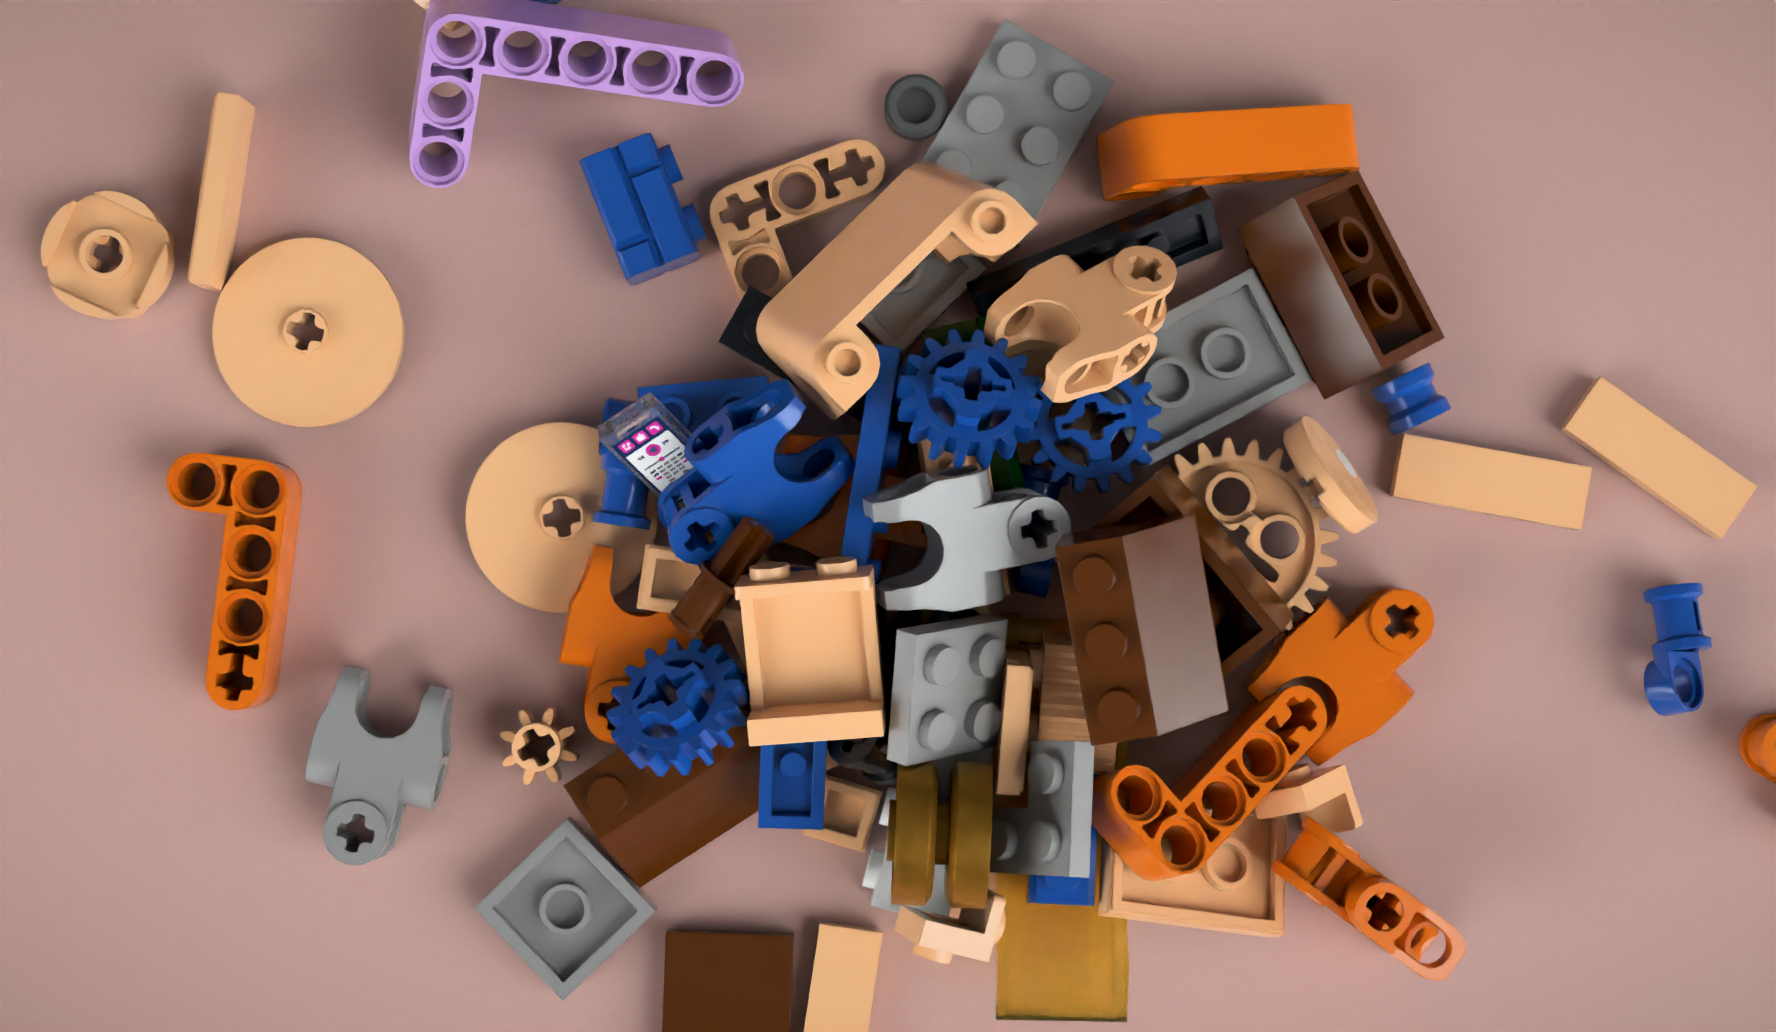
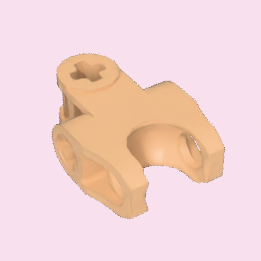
[983,246,1177,403]

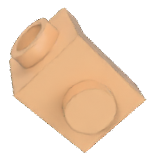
[1254,763,1363,833]
[894,888,1006,964]

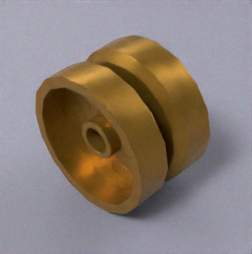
[886,761,993,909]

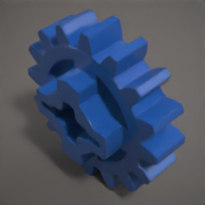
[896,329,1042,469]
[1027,377,1162,494]
[607,638,750,777]

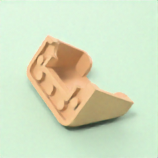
[756,162,1038,422]

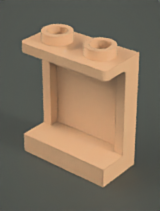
[734,556,887,746]

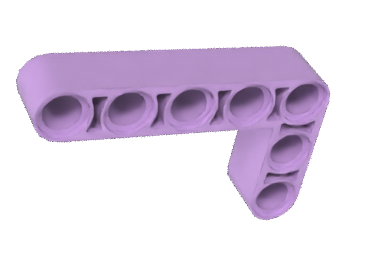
[409,0,744,188]

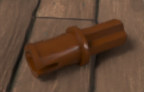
[668,516,773,641]

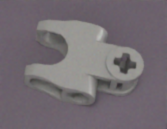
[862,465,1071,612]
[305,665,453,865]

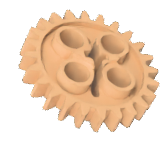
[1154,438,1339,630]

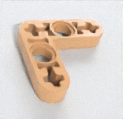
[709,139,885,300]

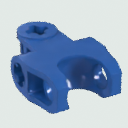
[657,378,856,565]

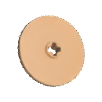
[212,237,405,428]
[465,422,658,613]

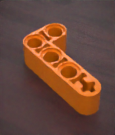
[1096,104,1360,202]
[166,452,303,711]
[1091,685,1327,882]

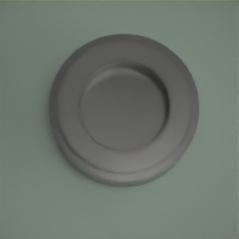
[884,74,948,141]

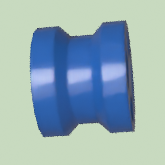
[1371,362,1451,436]

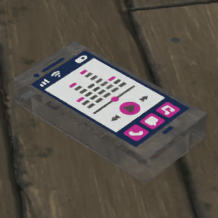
[597,392,693,510]

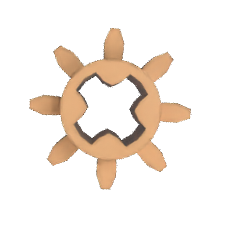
[500,706,580,785]

